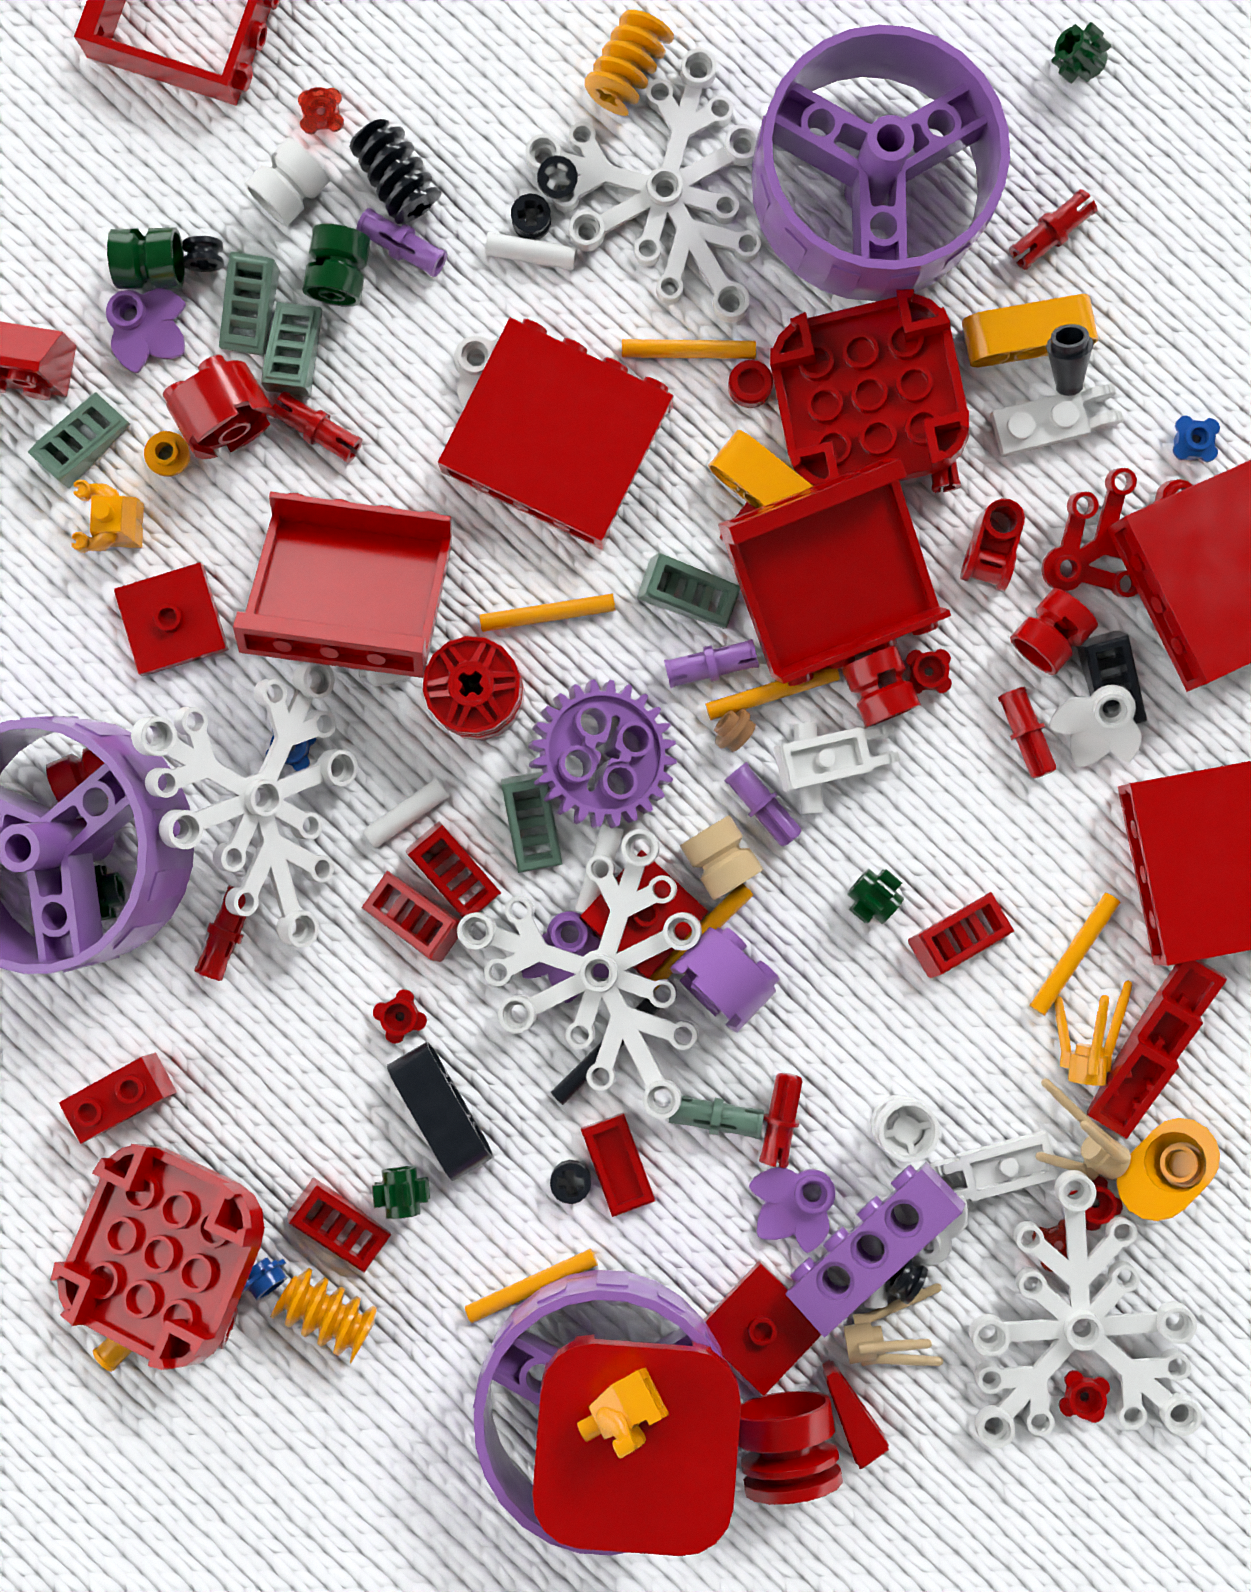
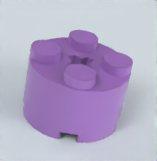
[670,927,780,1033]

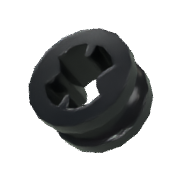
[537,155,578,199]
[511,193,552,240]
[182,236,224,272]
[550,1159,592,1204]
[885,1259,928,1304]

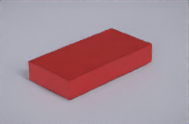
[581,1112,656,1217]

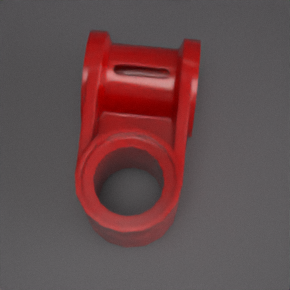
[960,498,1025,592]

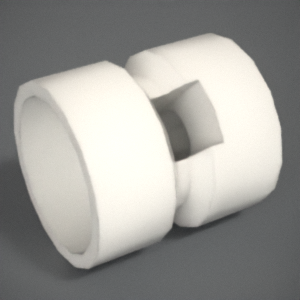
[244,137,330,227]
[870,1095,940,1163]

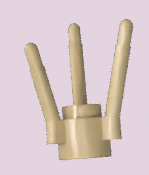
[1035,1078,1131,1180]
[843,1283,943,1366]

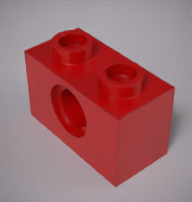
[58,1052,177,1144]

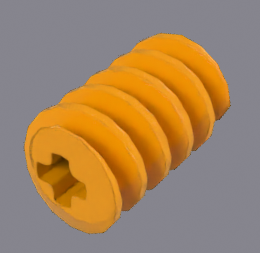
[584,10,674,116]
[270,1268,377,1364]

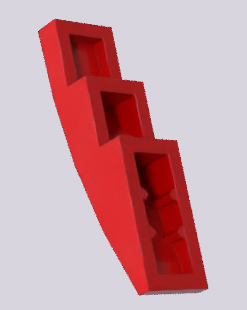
[1087,960,1227,1139]

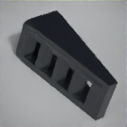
[1077,630,1147,724]

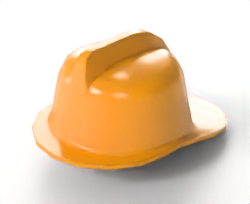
[1116,1118,1220,1221]

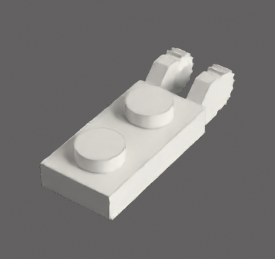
[989,383,1124,458]
[773,724,901,792]
[929,1130,1060,1202]

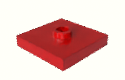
[114,562,229,677]
[579,849,709,979]
[703,1260,821,1396]

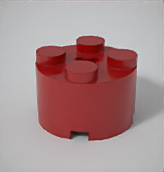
[163,354,275,459]

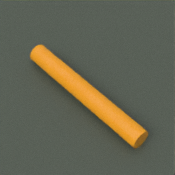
[622,339,756,359]
[479,593,616,632]
[705,666,840,721]
[648,883,754,990]
[1029,892,1121,1016]
[465,1248,598,1323]

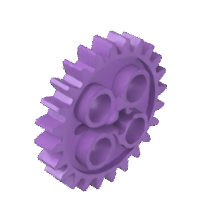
[528,679,677,829]

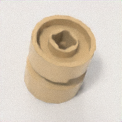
[680,815,764,900]

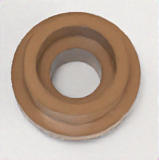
[714,709,756,752]

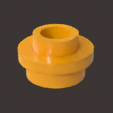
[144,431,190,477]

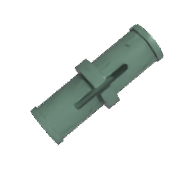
[668,1096,764,1139]

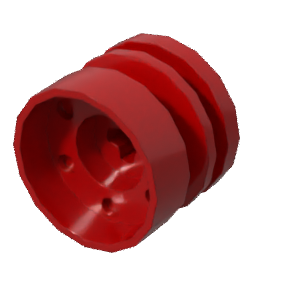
[422,636,525,741]
[738,1390,843,1505]

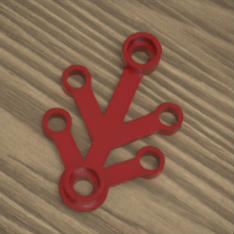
[1041,468,1193,598]

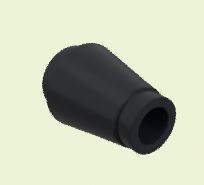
[1046,324,1093,396]

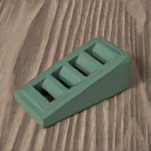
[219,252,280,356]
[261,302,323,397]
[28,392,130,489]
[637,553,740,629]
[501,771,563,873]

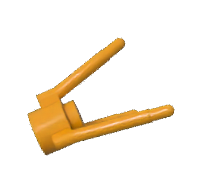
[1054,980,1133,1086]

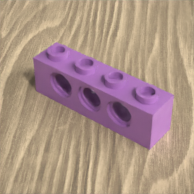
[786,1162,966,1338]

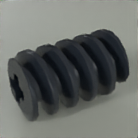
[349,119,441,224]

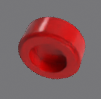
[728,360,773,408]

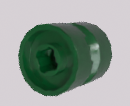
[302,223,371,307]
[107,227,185,289]

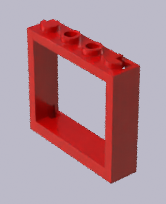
[74,0,280,106]

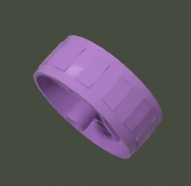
[751,24,1010,301]
[0,716,194,974]
[473,1270,724,1556]

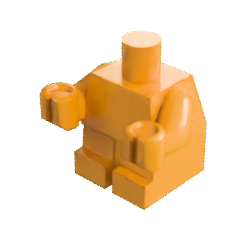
[71,480,144,553]
[577,1367,669,1458]

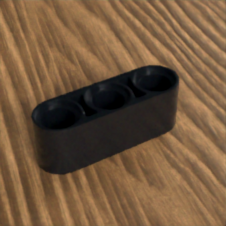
[387,1042,494,1181]

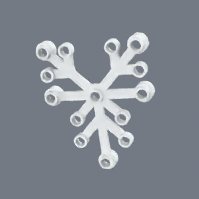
[525,48,761,323]
[131,662,358,948]
[457,829,702,1119]
[969,1170,1202,1449]

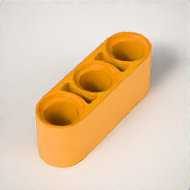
[962,294,1099,368]
[708,430,813,508]

